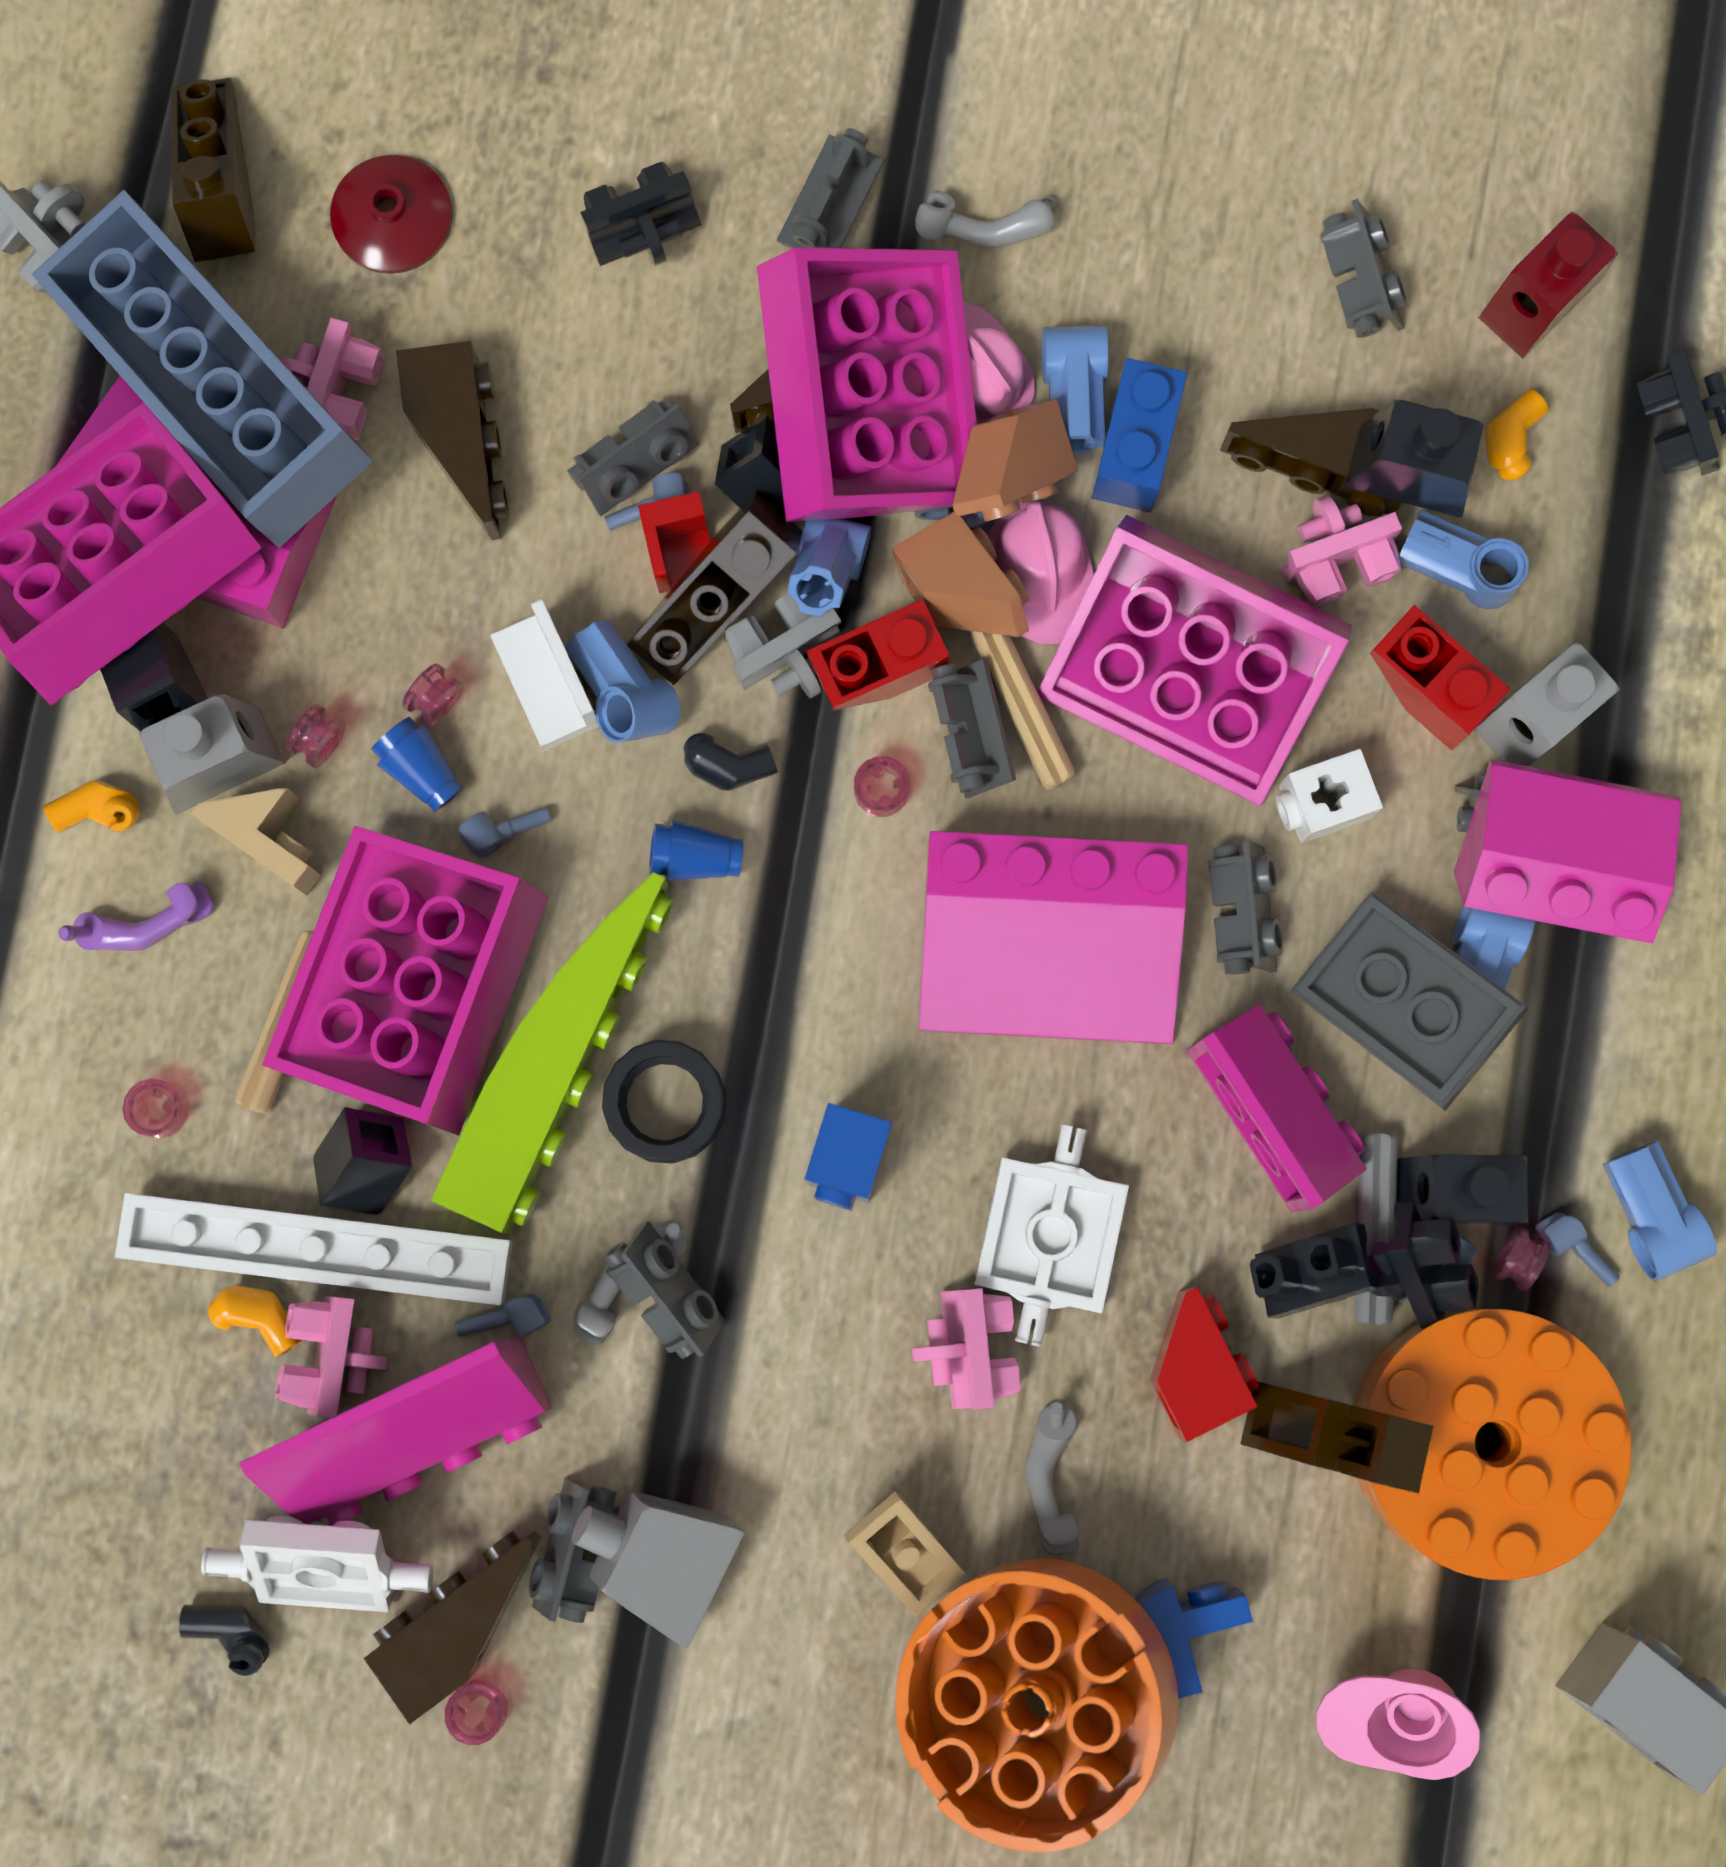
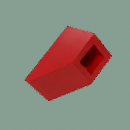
[807,599,950,710]
[1370,604,1511,751]
[1150,1287,1259,1442]

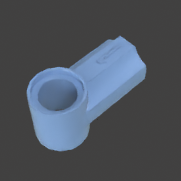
[1042,326,1108,453]
[1399,509,1529,610]
[787,519,872,617]
[565,620,681,743]
[1453,907,1535,990]
[1602,1141,1717,1282]

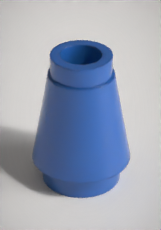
[371,717,463,813]
[649,819,743,882]

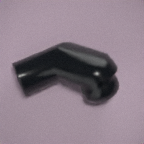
[683,732,778,791]

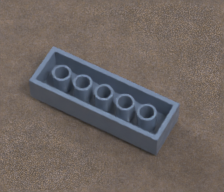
[32,190,373,548]

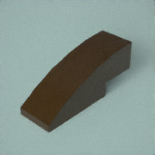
[1240,1381,1434,1494]

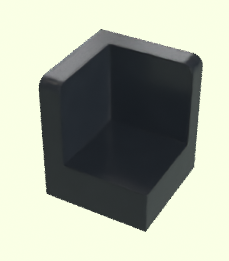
[715,415,785,515]
[313,1107,412,1215]

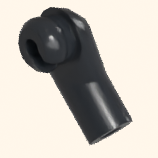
[179,1604,270,1676]

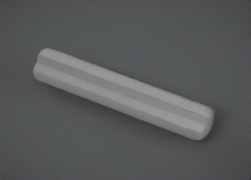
[1355,1133,1398,1325]

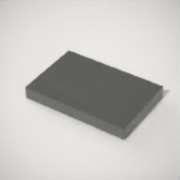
[1291,891,1528,1111]

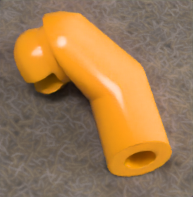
[1486,389,1549,481]
[43,780,140,833]
[208,1285,304,1358]

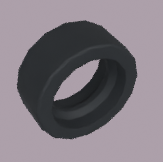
[602,1040,726,1164]

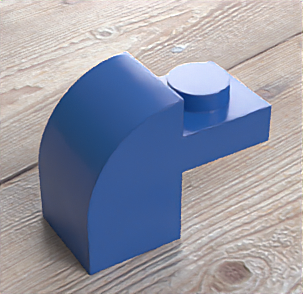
[1135,1578,1253,1699]

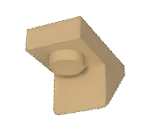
[190,788,322,895]
[844,1492,966,1617]

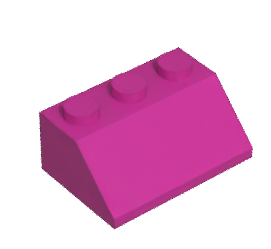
[1453,759,1682,944]
[1187,1004,1367,1213]

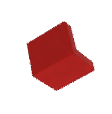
[638,491,710,594]

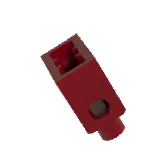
[1478,211,1618,359]

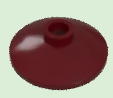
[330,155,453,274]

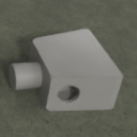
[1474,641,1620,766]
[139,694,285,815]
[572,1492,745,1649]

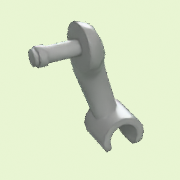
[915,190,1057,248]
[573,1222,687,1346]
[1025,1402,1079,1555]

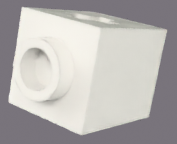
[1276,749,1383,844]

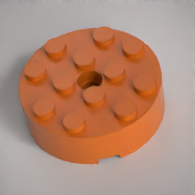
[1354,1308,1632,1580]
[895,1558,1179,1852]

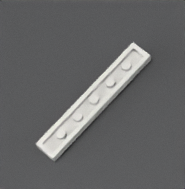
[114,1193,513,1305]

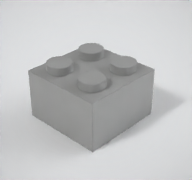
[1555,1623,1726,1796]

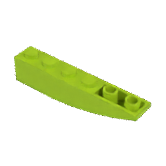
[430,872,674,1234]

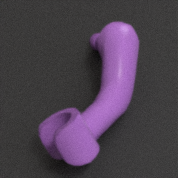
[59,881,214,951]

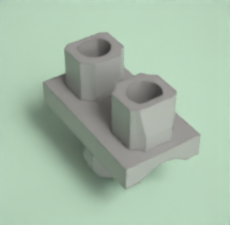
[0,181,86,293]
[725,594,841,698]

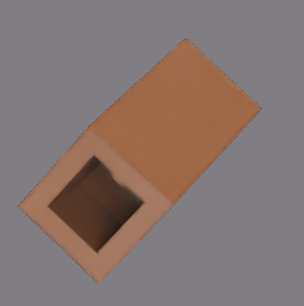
[952,398,1078,521]
[891,512,1029,637]

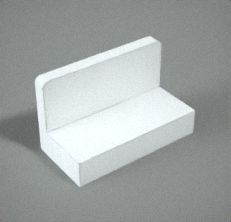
[490,598,599,751]

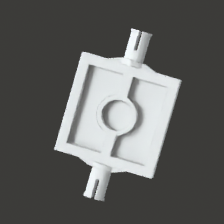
[974,1125,1129,1347]
[201,1516,433,1612]

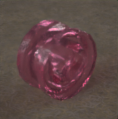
[402,663,464,727]
[286,704,346,768]
[854,756,910,817]
[122,1079,189,1139]
[1492,1226,1551,1293]
[445,1679,508,1745]

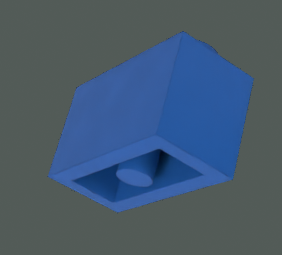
[1091,358,1187,513]
[804,1103,892,1211]

